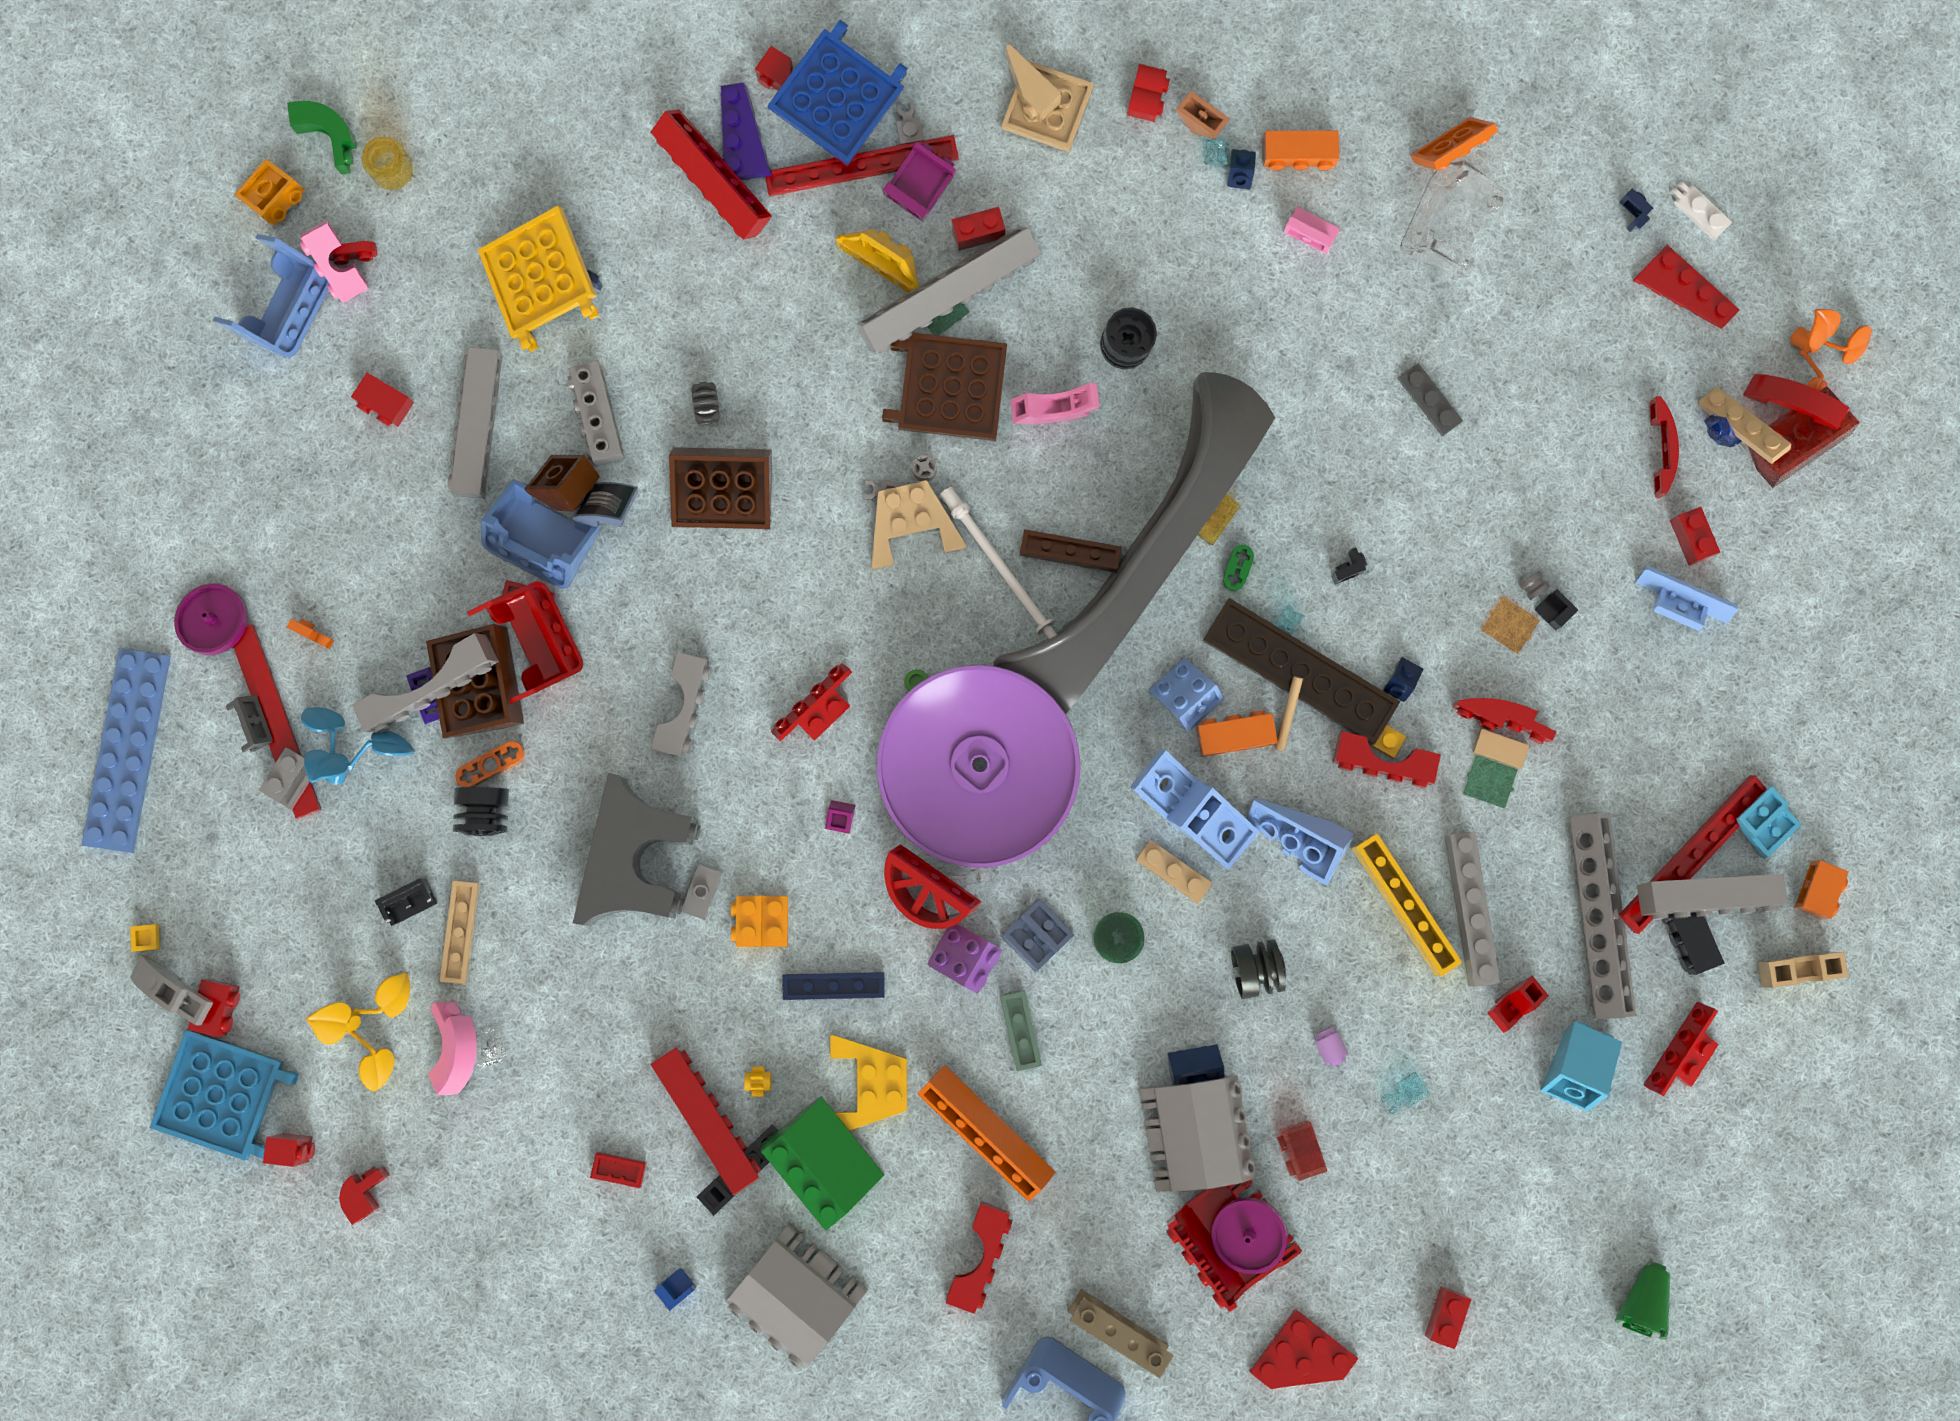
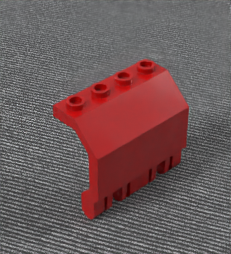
[1166,1180,1302,1313]

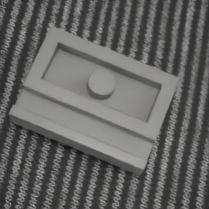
[259,747,310,809]

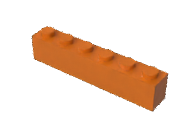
[917,1065,1056,1202]

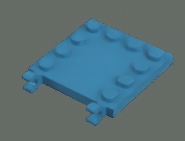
[150,1030,299,1161]

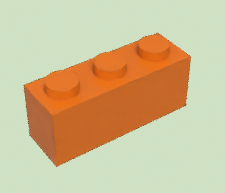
[1263,131,1339,171]
[1196,710,1278,757]

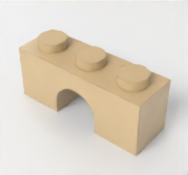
[1757,952,1849,988]

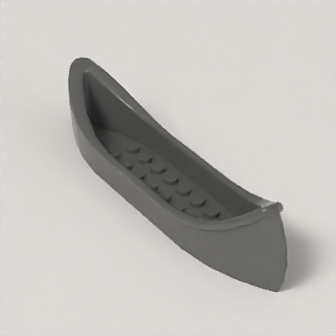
[993,372,1275,714]

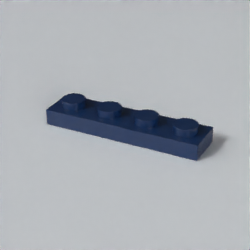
[782,972,885,1000]

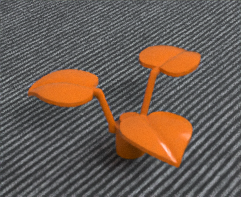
[1790,309,1872,415]

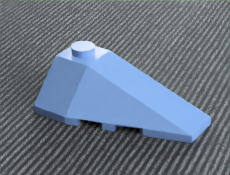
[1246,798,1354,885]

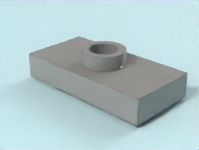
[681,864,723,920]

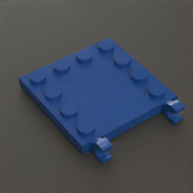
[768,20,908,166]

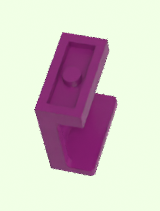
[883,142,956,222]

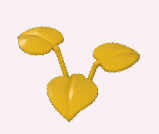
[306,972,410,1091]

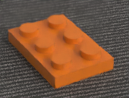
[1410,117,1498,171]

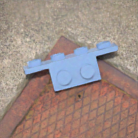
[1636,566,1739,631]

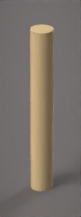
[1275,676,1303,751]

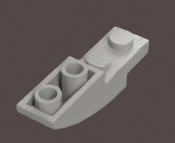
[130,955,213,1025]

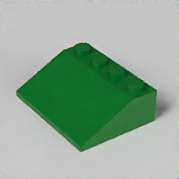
[761,1096,884,1231]

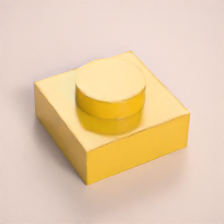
[1372,725,1407,758]
[130,924,160,952]

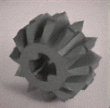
[691,382,720,424]

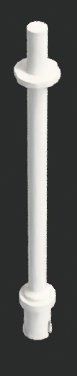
[940,487,1057,639]

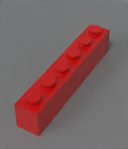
[650,109,772,240]
[650,1047,761,1196]

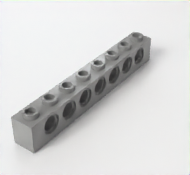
[1570,813,1637,1019]

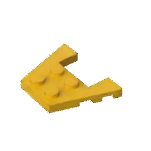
[830,1035,907,1131]

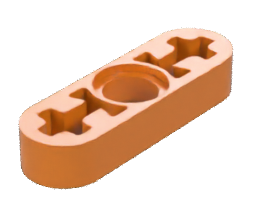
[455,741,525,787]

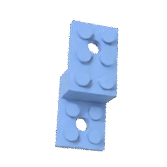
[1130,748,1259,870]

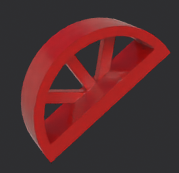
[884,844,982,929]

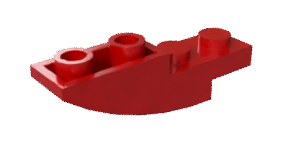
[1453,698,1557,744]

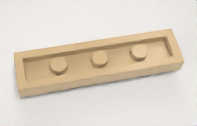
[1698,387,1791,464]
[439,881,480,984]

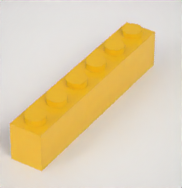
[1351,833,1463,977]

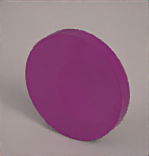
[174,584,248,655]
[1212,1197,1288,1274]

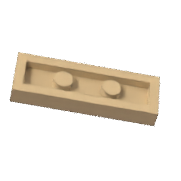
[1136,839,1212,904]

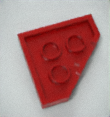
[1249,1309,1358,1389]

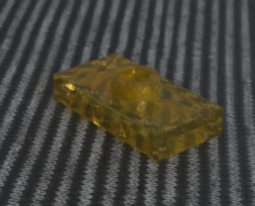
[1198,494,1241,545]

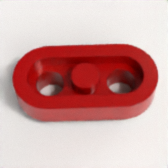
[329,241,378,265]

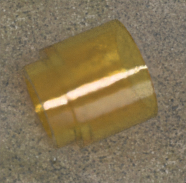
[361,137,414,190]

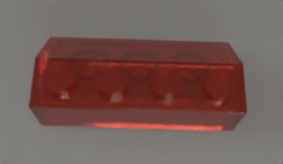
[1748,386,1860,488]

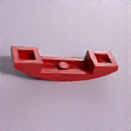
[1743,374,1850,430]
[1649,396,1679,498]

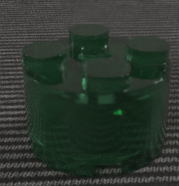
[1092,912,1144,964]

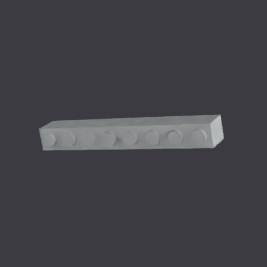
[856,227,1041,353]

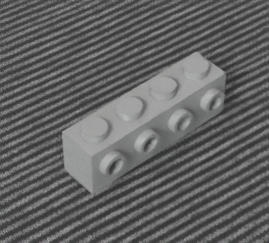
[567,360,625,466]

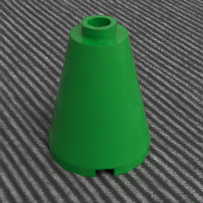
[1615,1262,1670,1340]

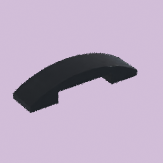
[697,1124,778,1216]

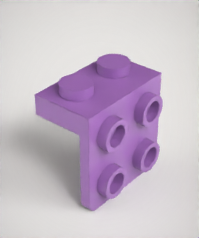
[928,924,1002,994]

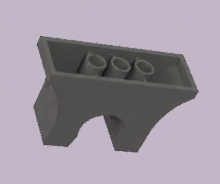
[573,773,701,926]

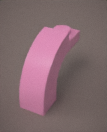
[1010,383,1100,425]
[428,1002,477,1095]

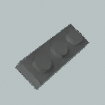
[1398,363,1463,437]

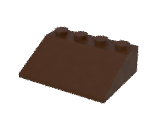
[669,447,772,529]
[426,624,524,739]

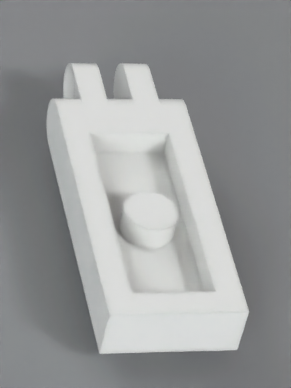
[1670,182,1732,241]

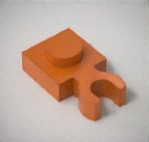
[286,618,334,649]

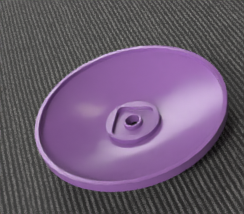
[877,665,1080,868]

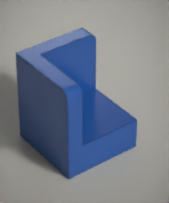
[654,1268,697,1311]

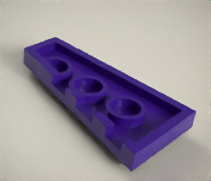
[721,82,773,180]

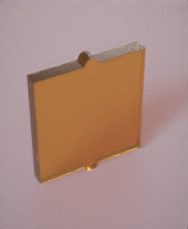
[1481,596,1540,654]

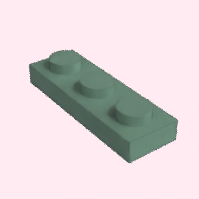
[1000,990,1042,1071]

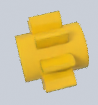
[744,1066,772,1097]

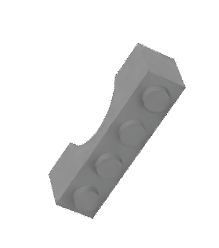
[651,652,711,758]

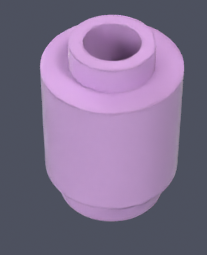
[1314,1027,1348,1067]

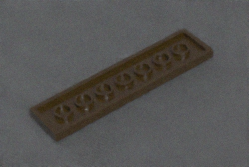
[1202,598,1400,744]

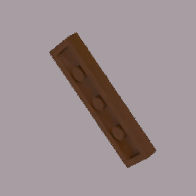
[1019,529,1122,573]

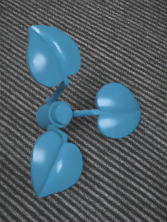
[301,707,415,784]

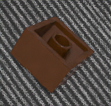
[524,455,600,511]

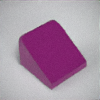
[825,800,856,834]

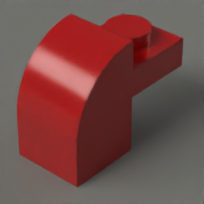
[1487,975,1549,1033]
[339,1167,390,1225]

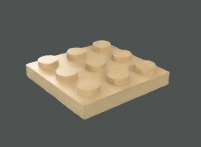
[1001,60,1094,153]

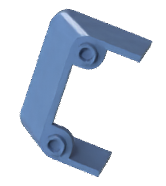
[213,234,330,357]
[1002,1337,1126,1421]

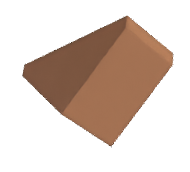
[1176,90,1230,139]

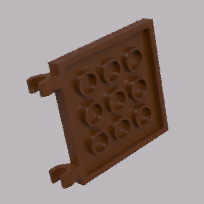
[882,332,1007,441]

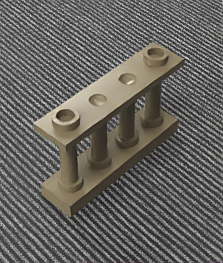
[1068,1289,1174,1378]

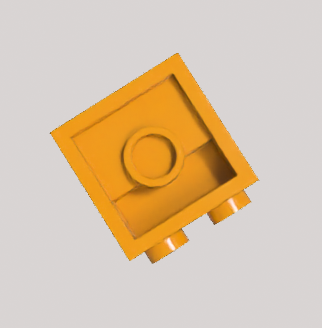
[234,159,305,226]
[731,896,788,947]

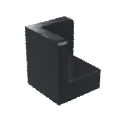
[1535,589,1578,631]

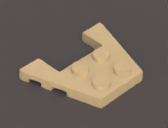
[872,480,966,570]

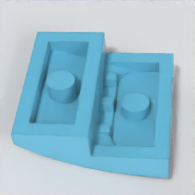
[1736,786,1802,859]

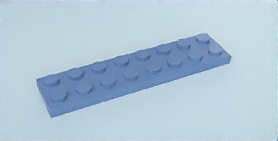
[81,648,171,853]

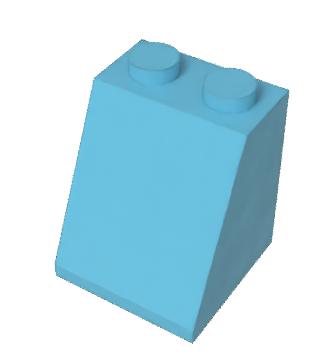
[1540,1021,1622,1112]

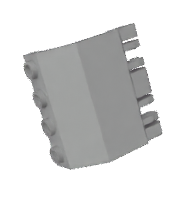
[1139,1075,1255,1192]
[726,1223,868,1369]

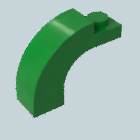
[287,101,357,174]

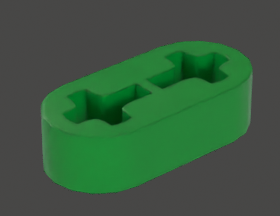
[1223,545,1254,591]

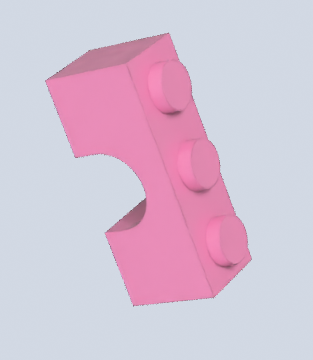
[299,220,368,303]

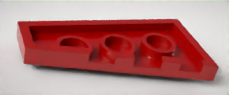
[1633,244,1740,329]

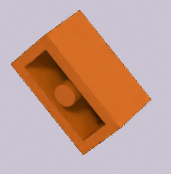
[1794,860,1849,919]

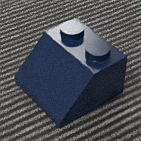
[1167,1044,1225,1085]

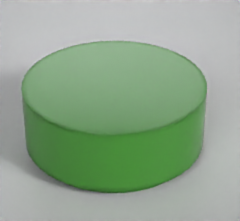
[904,669,929,692]

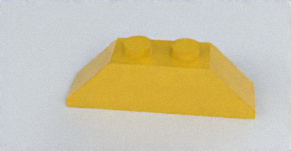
[835,229,919,292]

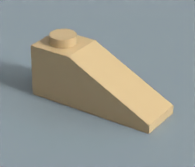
[1006,44,1062,122]

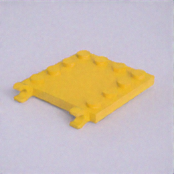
[478,205,599,352]

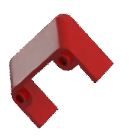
[467,581,583,704]

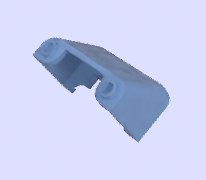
[481,479,601,589]

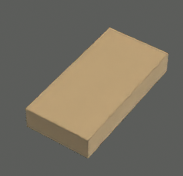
[1473,729,1529,769]

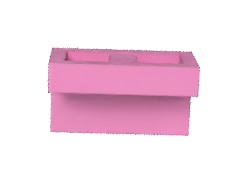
[1284,206,1340,254]

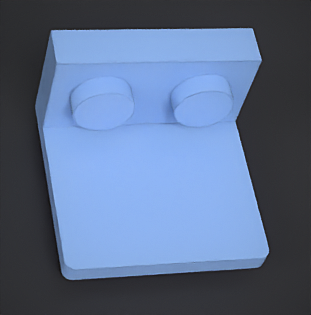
[1149,658,1224,732]

